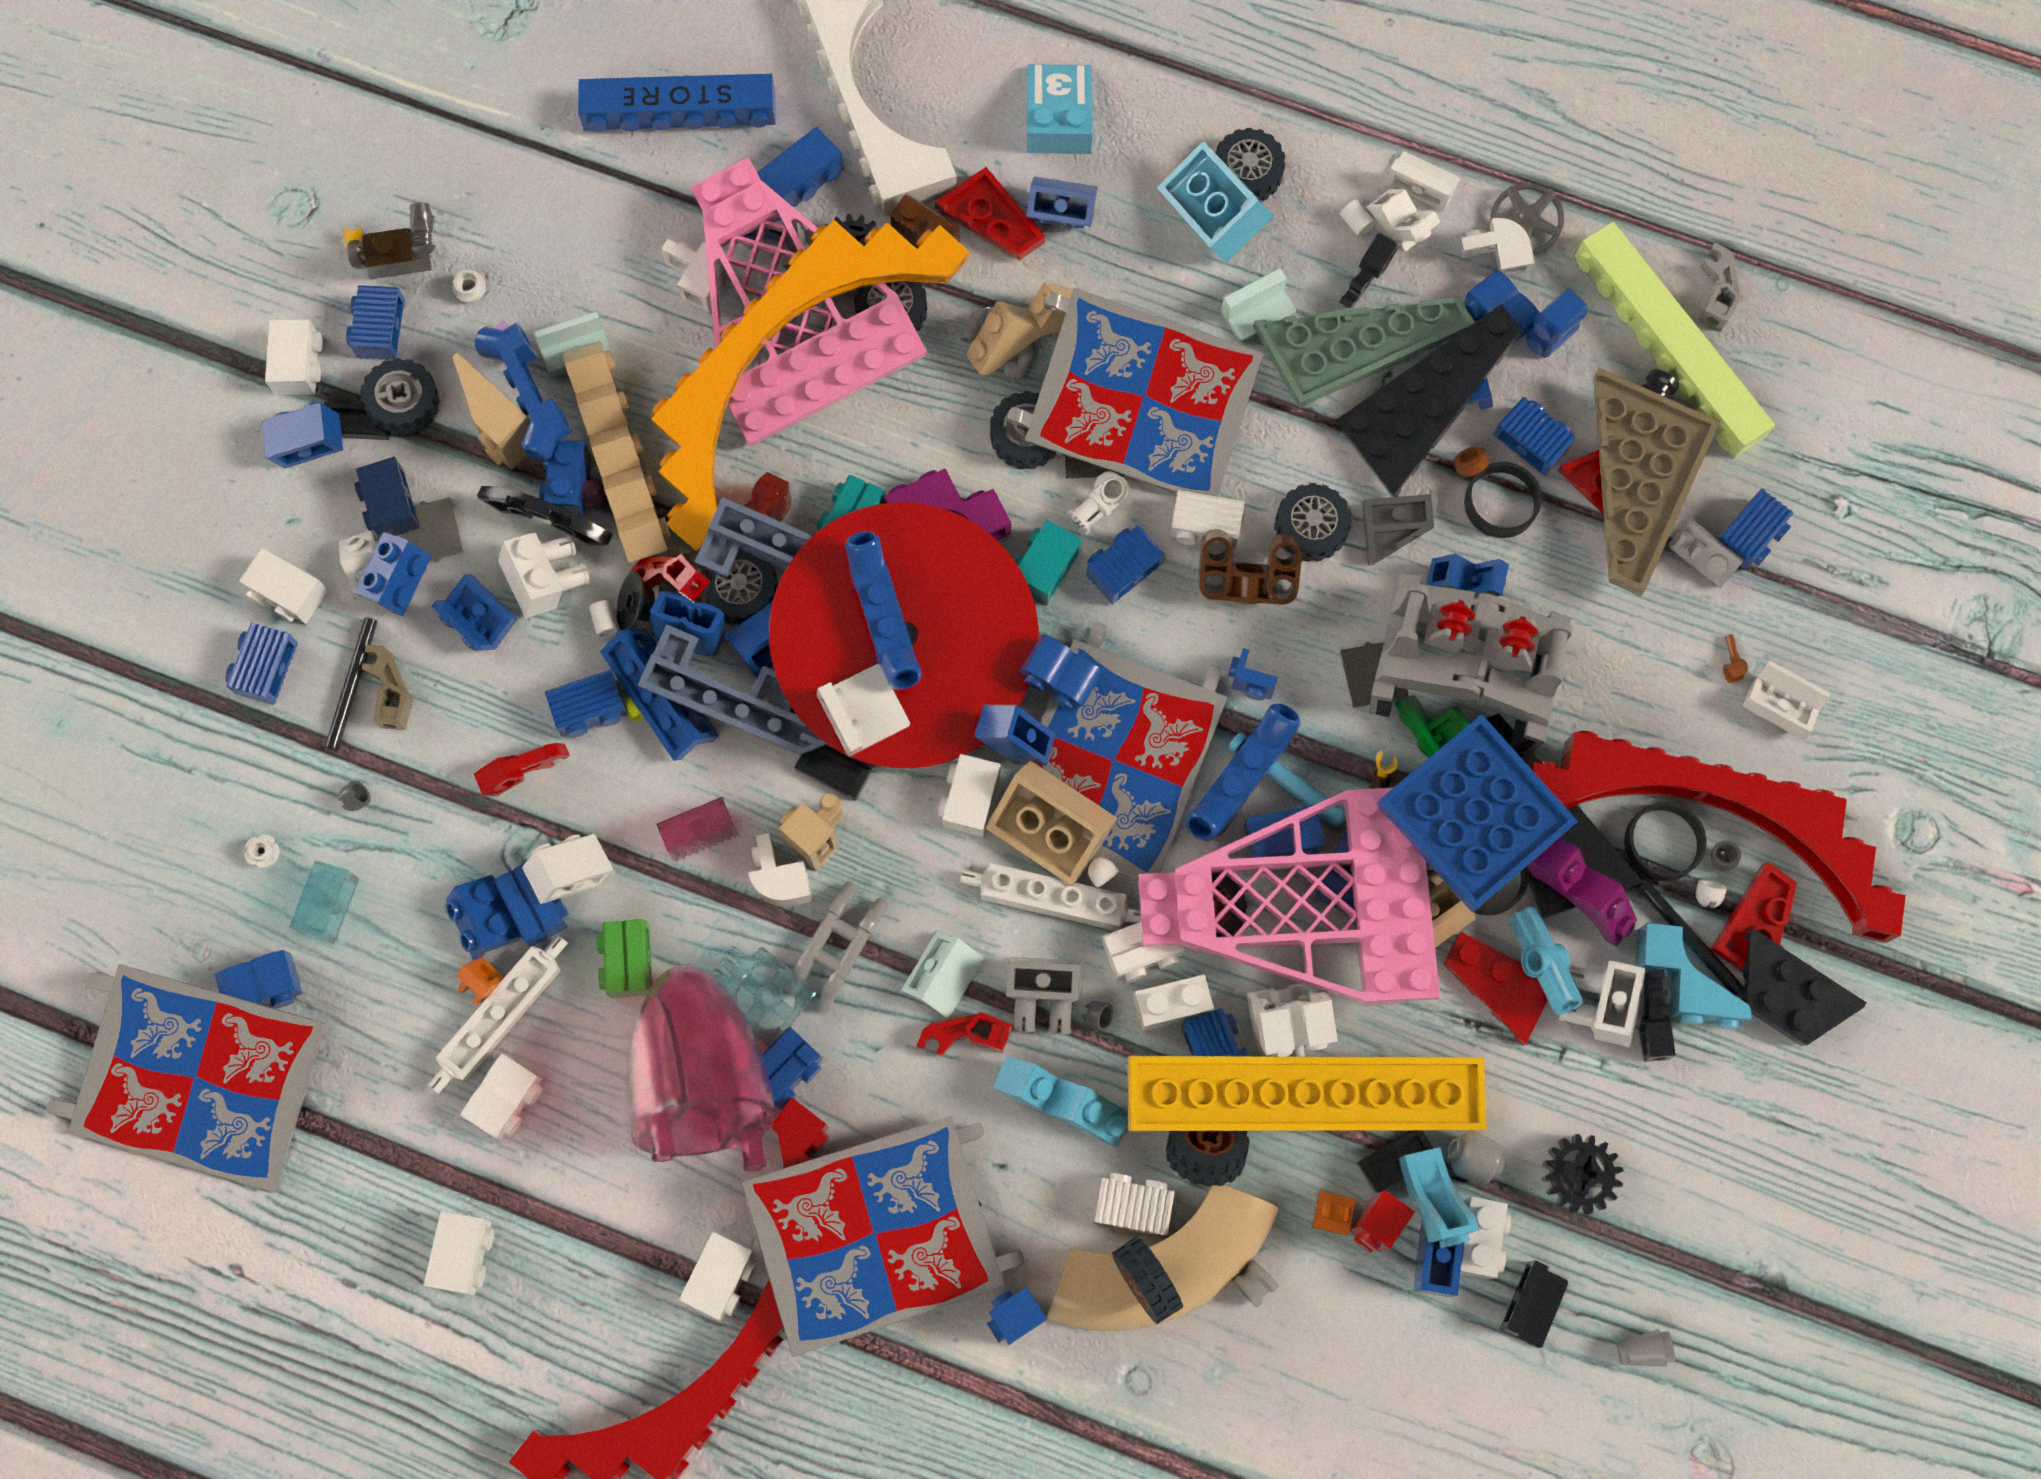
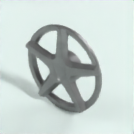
[1490,183,1564,254]

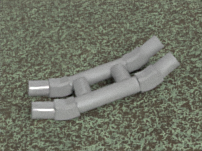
[785,881,888,1013]

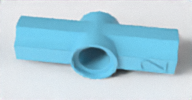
[1508,907,1583,1015]

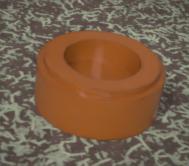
[1453,447,1489,477]

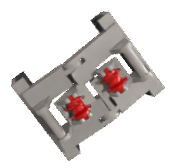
[1369,573,1573,756]

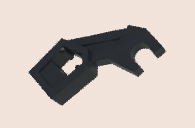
[1339,232,1401,308]
[1638,969,1676,1062]

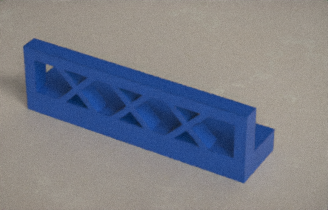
[600,628,719,761]

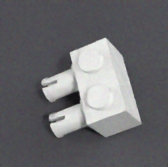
[498,532,590,618]
[1559,960,1645,1048]

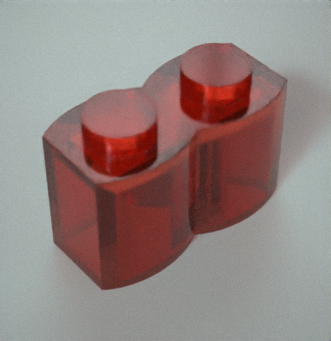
[744,472,792,522]

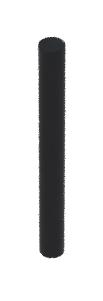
[325,617,378,751]
[1637,880,1744,996]

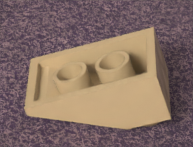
[452,352,530,470]

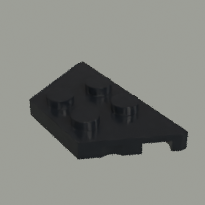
[1742,929,1867,1046]

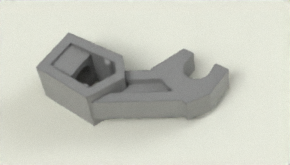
[1699,243,1742,332]

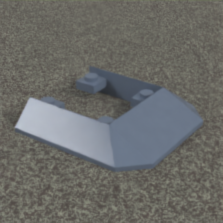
[638,497,878,755]

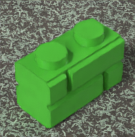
[596,919,653,998]

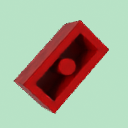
[1350,1190,1415,1253]

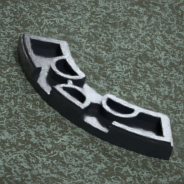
[477,486,613,546]

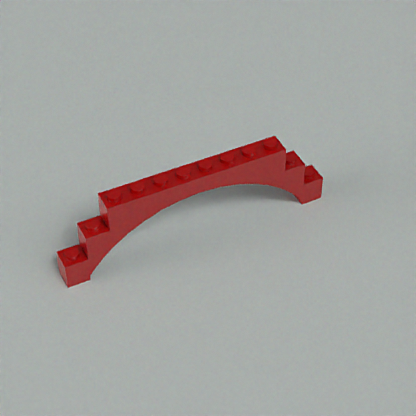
[1530,730,1906,943]
[509,1097,829,1479]

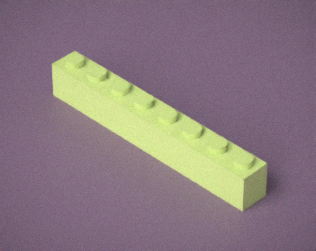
[1575,221,1776,458]

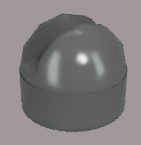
[338,781,370,812]
[1711,841,1741,872]
[1082,1000,1113,1031]

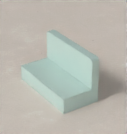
[1221,268,1296,343]
[534,312,613,378]
[901,930,983,1018]

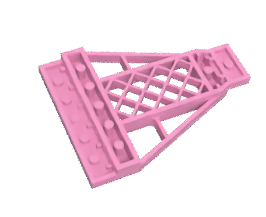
[690,157,928,447]
[1138,788,1440,1006]

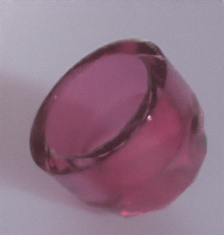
[582,480,607,507]

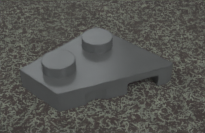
[1362,494,1434,566]

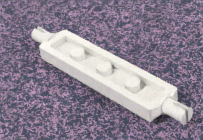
[960,863,1141,931]
[427,934,568,1094]

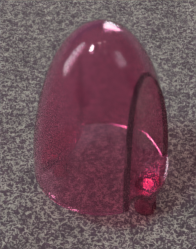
[629,965,777,1172]

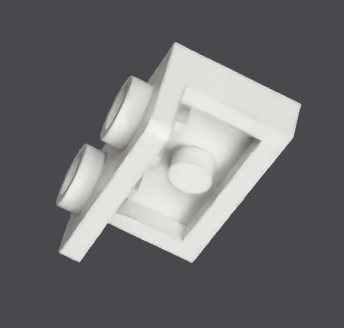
[1742,661,1830,741]

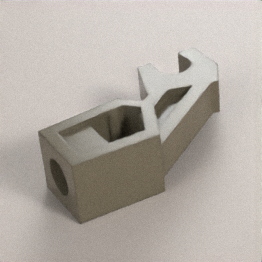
[362,644,413,731]

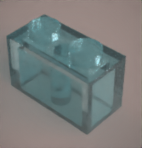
[289,860,359,945]

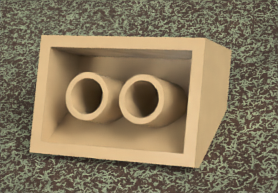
[985,761,1118,886]

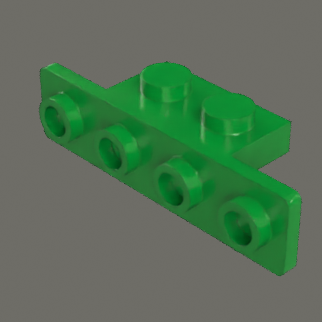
[1394,695,1470,758]

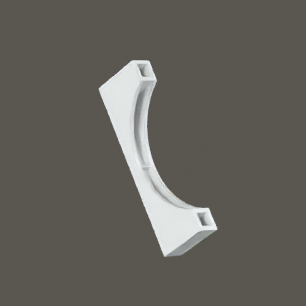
[797,0,957,215]

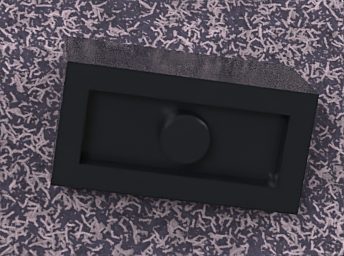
[1499,1260,1568,1348]

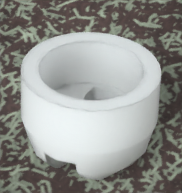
[1088,857,1119,888]
[1696,880,1727,908]

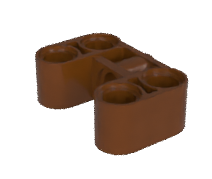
[1198,529,1302,605]

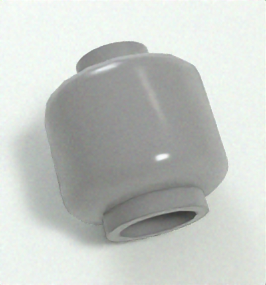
[1447,1131,1505,1185]

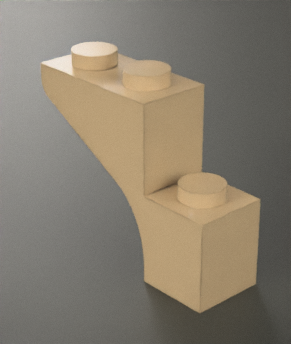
[965,282,1073,375]

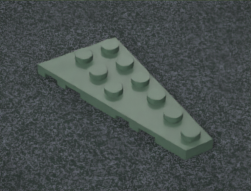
[1253,296,1475,408]

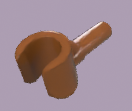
[1723,634,1748,683]

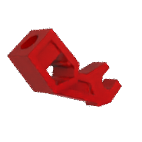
[629,554,711,601]
[473,743,570,796]
[916,1012,1012,1057]

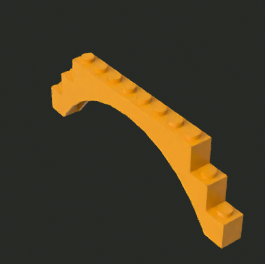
[651,220,970,554]

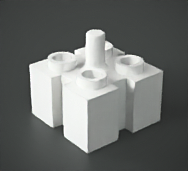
[1247,983,1338,1057]

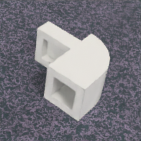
[1365,189,1440,252]
[1459,218,1534,276]
[661,239,724,313]
[748,833,813,907]

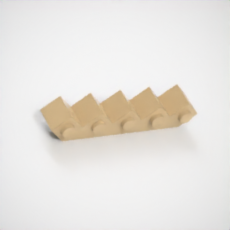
[562,341,671,563]

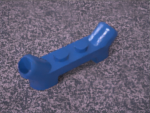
[474,322,573,461]
[845,531,922,690]
[1186,703,1301,842]

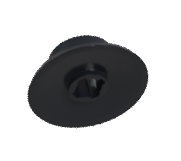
[616,571,655,630]

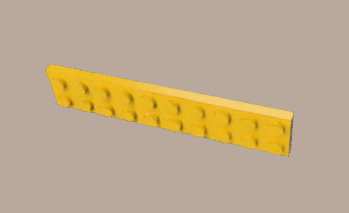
[1127,1056,1487,1131]

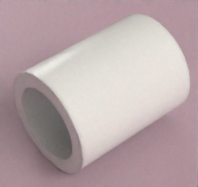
[1340,200,1376,237]
[589,600,620,638]

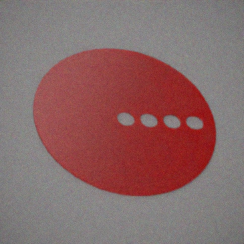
[769,502,1039,769]

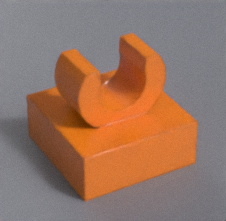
[456,957,505,1005]
[1311,1191,1356,1236]

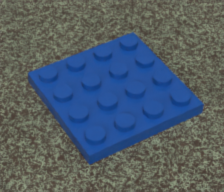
[1376,714,1578,913]

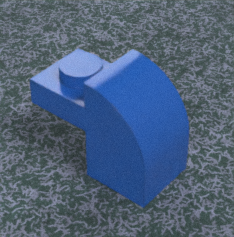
[1426,553,1509,598]

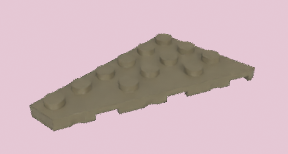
[1593,368,1720,597]

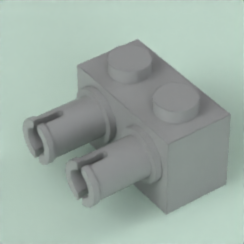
[1006,957,1082,1034]

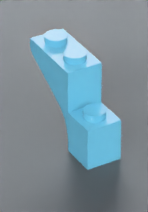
[1636,923,1751,1030]
[992,1055,1128,1147]
[1399,1147,1479,1248]

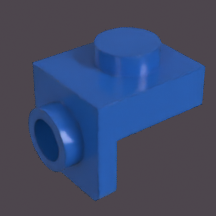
[1228,648,1278,701]

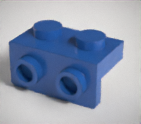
[354,532,432,617]
[432,574,518,651]
[445,874,521,960]

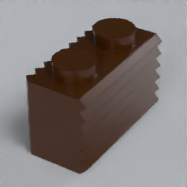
[890,194,961,249]

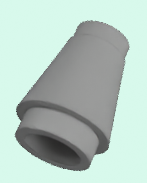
[1617,1329,1675,1367]

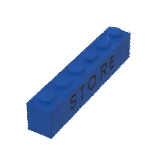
[578,73,776,132]

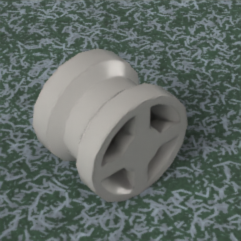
[1232,1260,1279,1308]

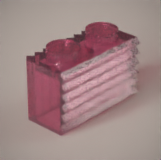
[656,797,738,862]

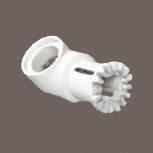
[1067,471,1129,535]

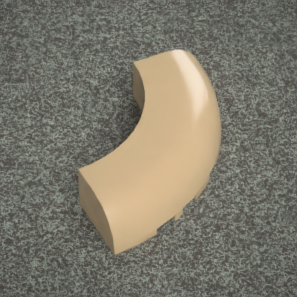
[1046,1185,1279,1331]

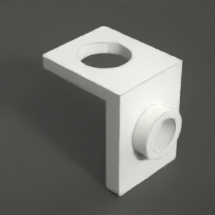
[339,531,375,595]

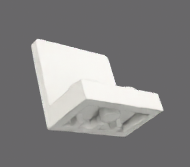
[817,664,910,757]

